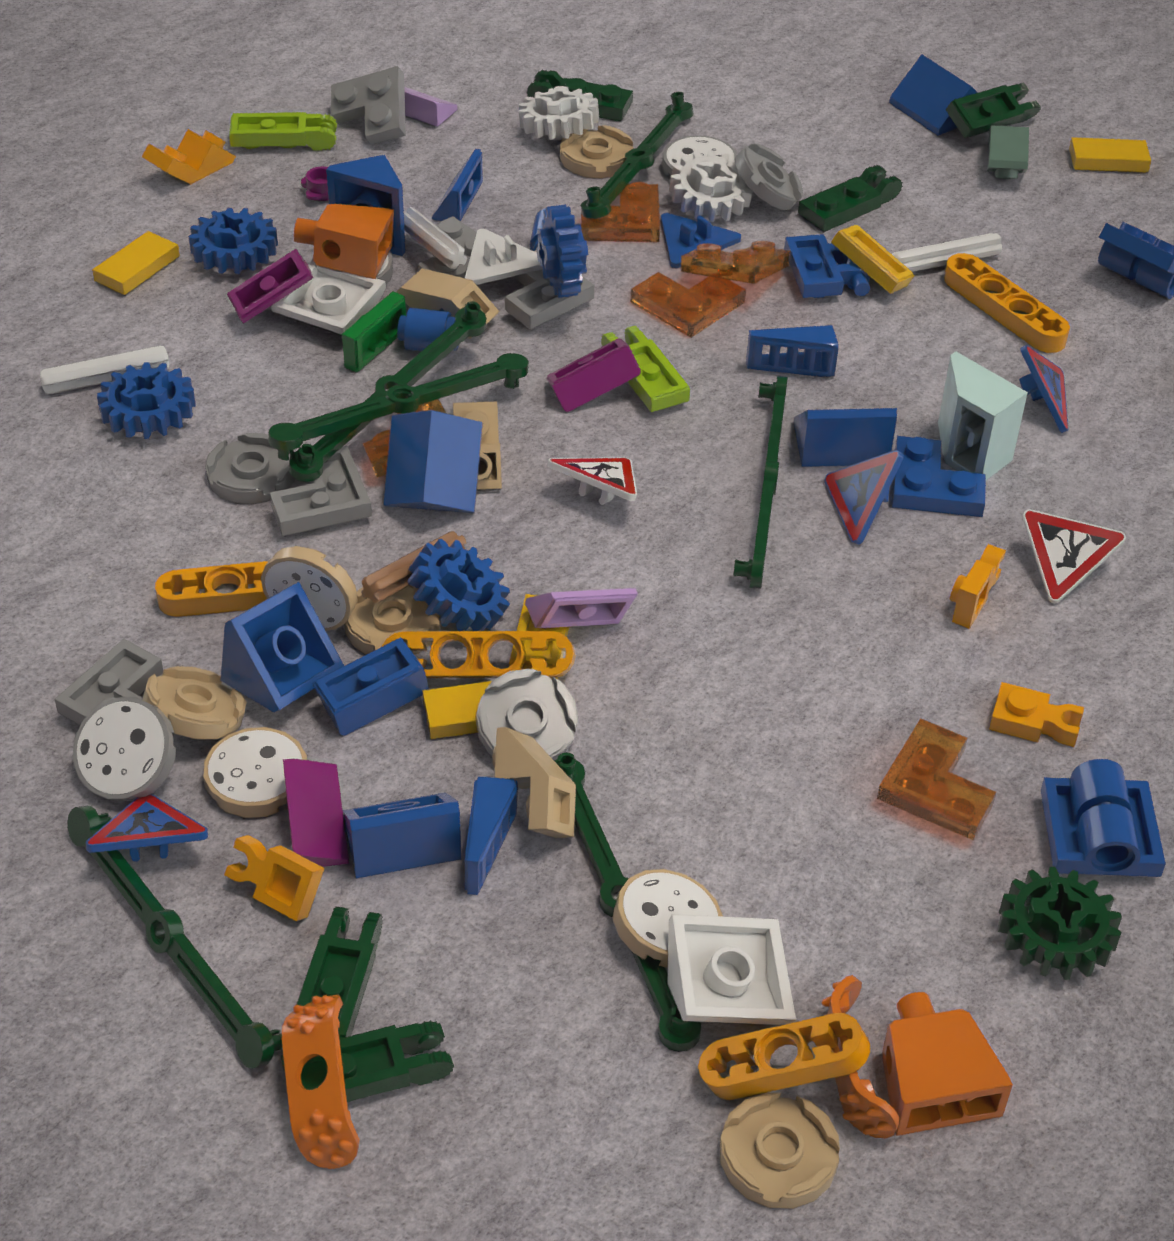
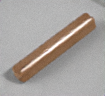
[361,531,467,603]

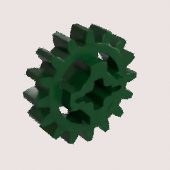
[997,867,1122,980]

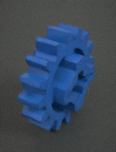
[536,204,588,298]
[188,208,278,274]
[97,362,196,439]
[408,539,510,631]

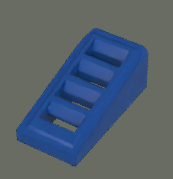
[746,325,839,377]
[465,777,518,895]

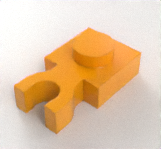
[950,544,1006,629]
[989,682,1084,747]
[224,835,325,921]

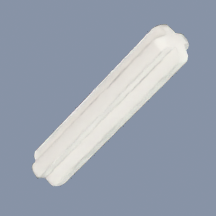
[404,207,467,269]
[892,233,1002,272]
[40,345,169,395]

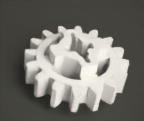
[518,86,599,140]
[669,150,753,222]

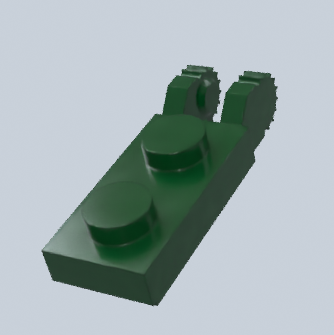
[526,69,633,122]
[945,83,1041,138]
[798,165,903,232]
[296,906,383,1039]
[280,1020,454,1102]

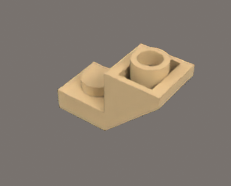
[396,268,500,339]
[453,401,502,490]
[492,727,576,838]

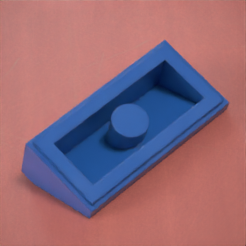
[432,148,483,221]
[312,637,429,736]

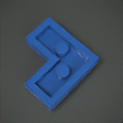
[892,436,986,517]

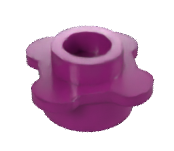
[301,166,329,201]

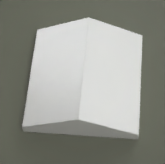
[271,260,386,334]
[668,914,796,1025]

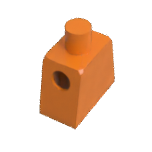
[294,204,394,279]
[882,992,1013,1136]

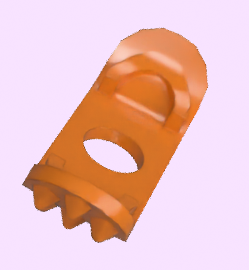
[821,975,899,1139]
[281,995,360,1169]

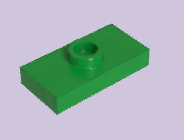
[342,291,406,373]

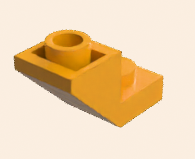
[142,129,236,184]

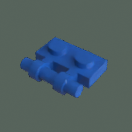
[784,234,870,298]

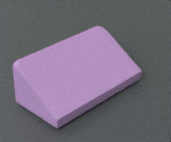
[405,87,458,127]
[525,588,638,628]

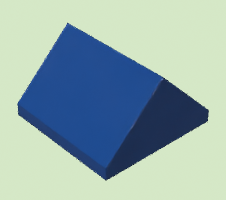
[889,54,978,136]
[326,154,406,256]
[794,408,897,467]
[383,410,483,513]
[220,582,344,713]
[343,792,462,879]

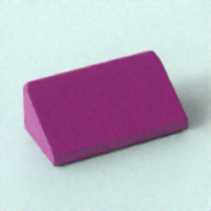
[227,249,313,324]
[546,338,641,412]
[283,758,349,867]

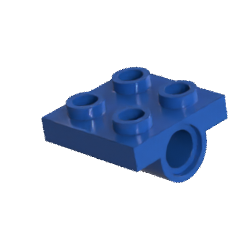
[1098,222,1174,299]
[1040,759,1166,877]

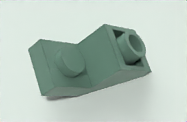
[987,126,1029,179]

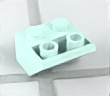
[938,351,1028,480]

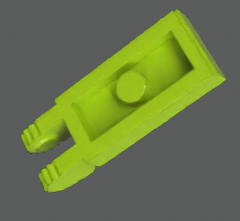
[229,112,337,151]
[601,325,690,412]

